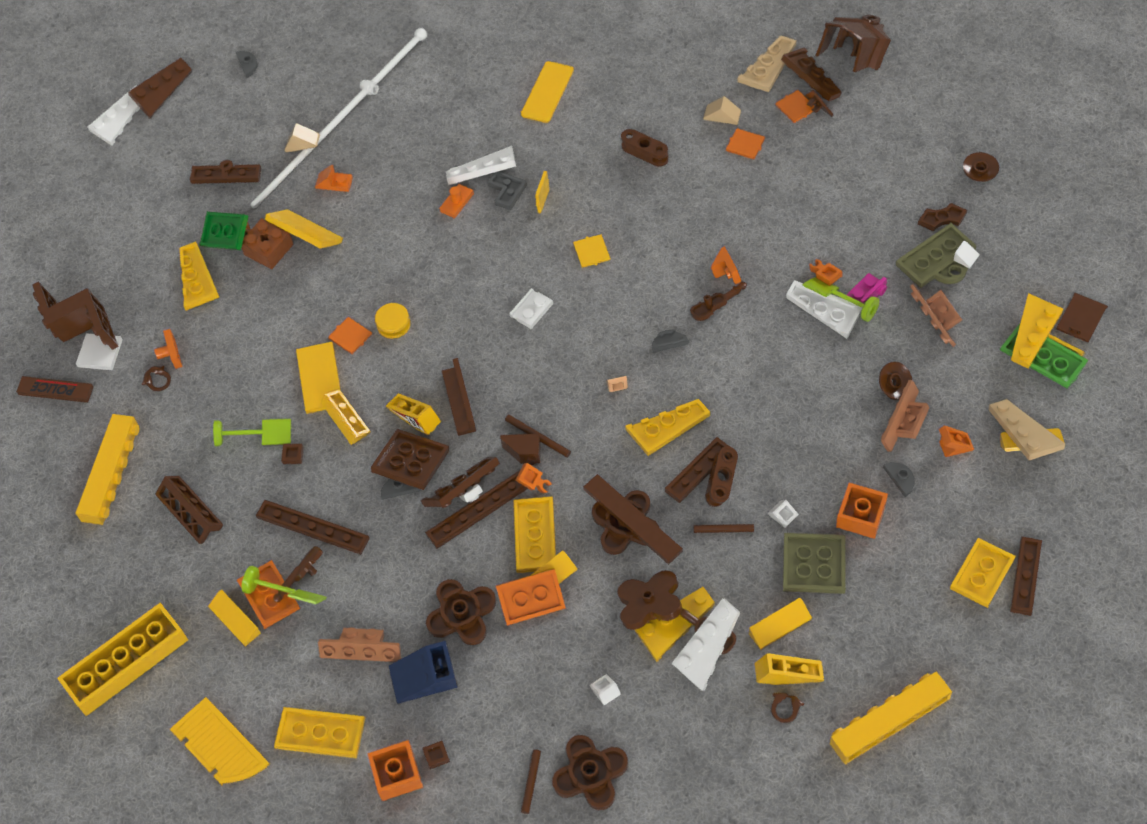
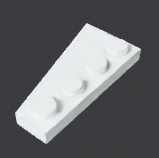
[88,85,140,146]
[446,146,516,185]
[786,280,862,339]
[672,599,740,691]

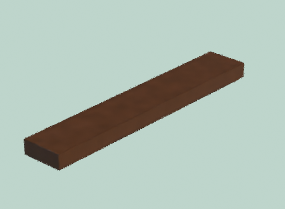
[425,470,528,549]
[583,474,683,565]
[256,500,370,555]

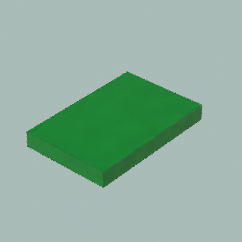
[199,212,249,251]

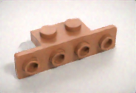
[910,284,962,347]
[881,380,929,452]
[318,627,401,662]

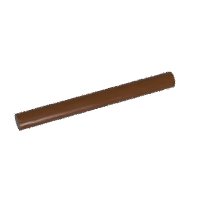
[505,414,571,458]

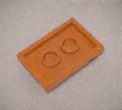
[237,560,300,629]
[495,568,566,625]

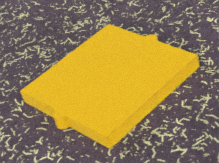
[535,171,550,213]
[573,234,610,268]

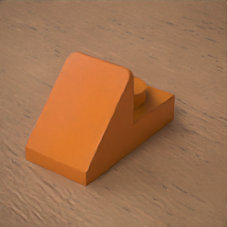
[315,165,353,192]
[711,246,742,284]
[939,425,974,457]

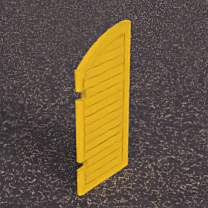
[170,697,270,785]

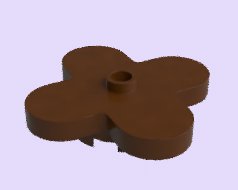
[592,490,659,555]
[617,570,682,630]
[426,579,496,645]
[552,735,628,810]

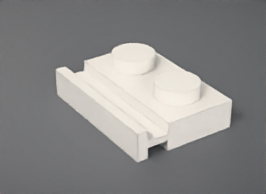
[509,288,553,329]

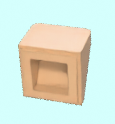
[607,376,628,392]

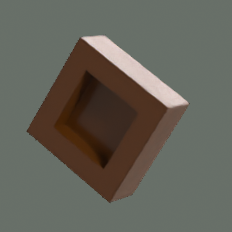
[281,444,304,464]
[422,740,450,770]

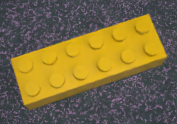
[57,603,188,716]

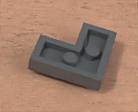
[487,171,527,211]

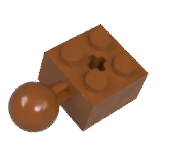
[242,218,294,269]

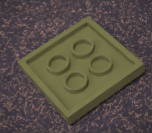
[783,533,845,594]

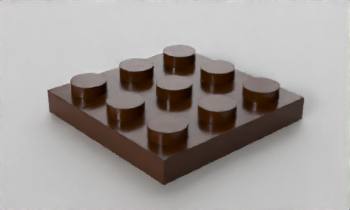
[371,429,449,490]

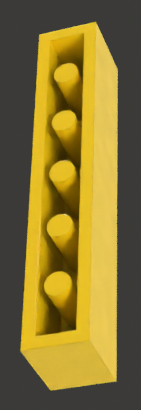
[76,414,139,525]
[830,671,952,764]

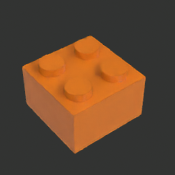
[836,483,888,539]
[367,740,423,801]

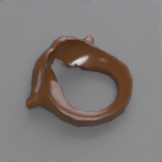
[142,366,171,391]
[771,692,804,723]

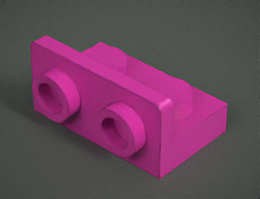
[847,273,887,304]

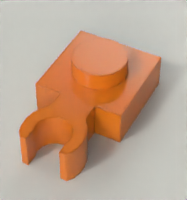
[810,259,842,286]
[516,463,552,493]

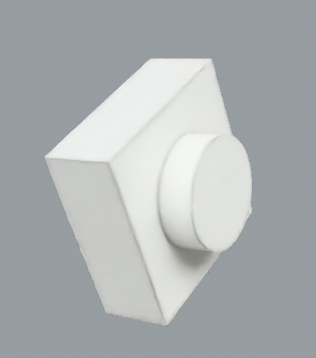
[459,484,483,502]

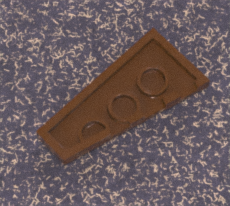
[781,47,842,102]
[128,58,192,119]
[420,457,500,508]

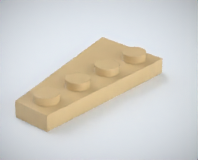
[738,36,796,92]
[989,399,1065,460]

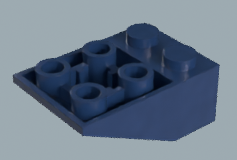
[389,641,458,704]

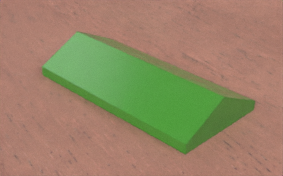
[1000,322,1088,389]

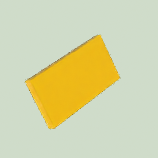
[265,209,343,249]
[296,342,341,414]
[513,497,556,573]
[274,707,365,758]

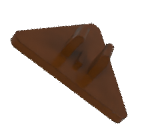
[805,90,834,117]

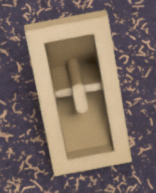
[704,96,741,125]
[285,123,320,153]

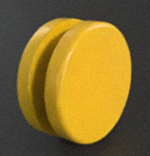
[375,303,411,339]

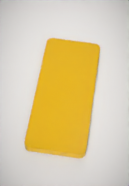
[521,61,574,123]

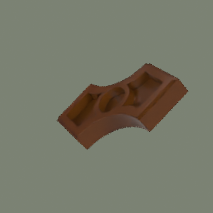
[917,203,967,232]

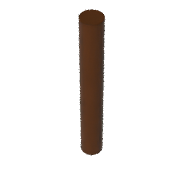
[694,524,754,533]
[521,750,541,814]

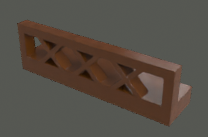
[442,358,476,436]
[155,476,223,544]

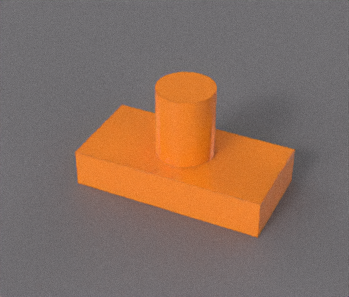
[439,184,474,218]
[154,329,183,369]

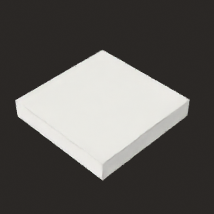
[76,333,123,370]

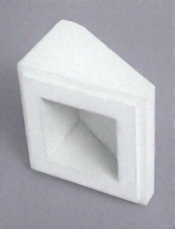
[954,241,979,269]
[768,500,799,528]
[589,674,621,705]

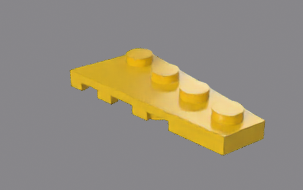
[179,241,219,311]
[1011,293,1063,369]
[625,399,710,456]
[635,587,715,662]

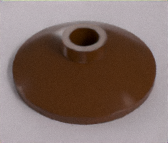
[963,152,999,182]
[879,362,912,400]

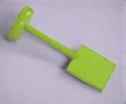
[802,277,879,322]
[213,419,291,447]
[241,566,327,604]

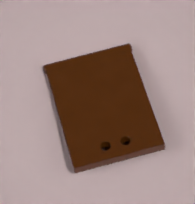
[1056,293,1108,343]

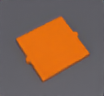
[775,90,815,123]
[726,128,765,159]
[328,317,372,354]

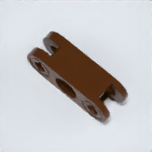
[621,129,668,167]
[705,446,738,507]

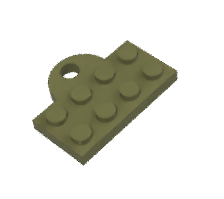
[896,223,977,288]

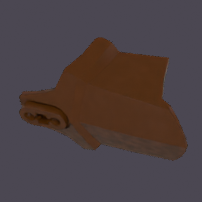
[815,14,891,73]

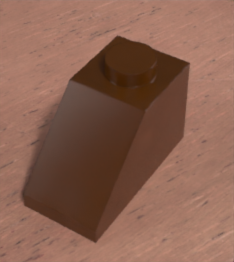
[500,434,541,465]

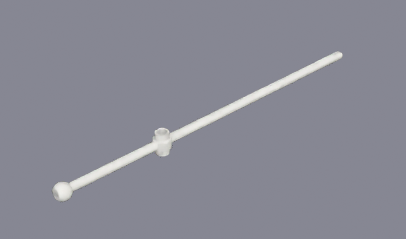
[250,28,427,209]

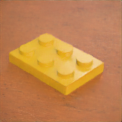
[950,538,1016,608]

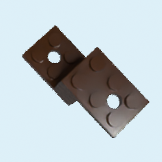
[32,281,119,350]

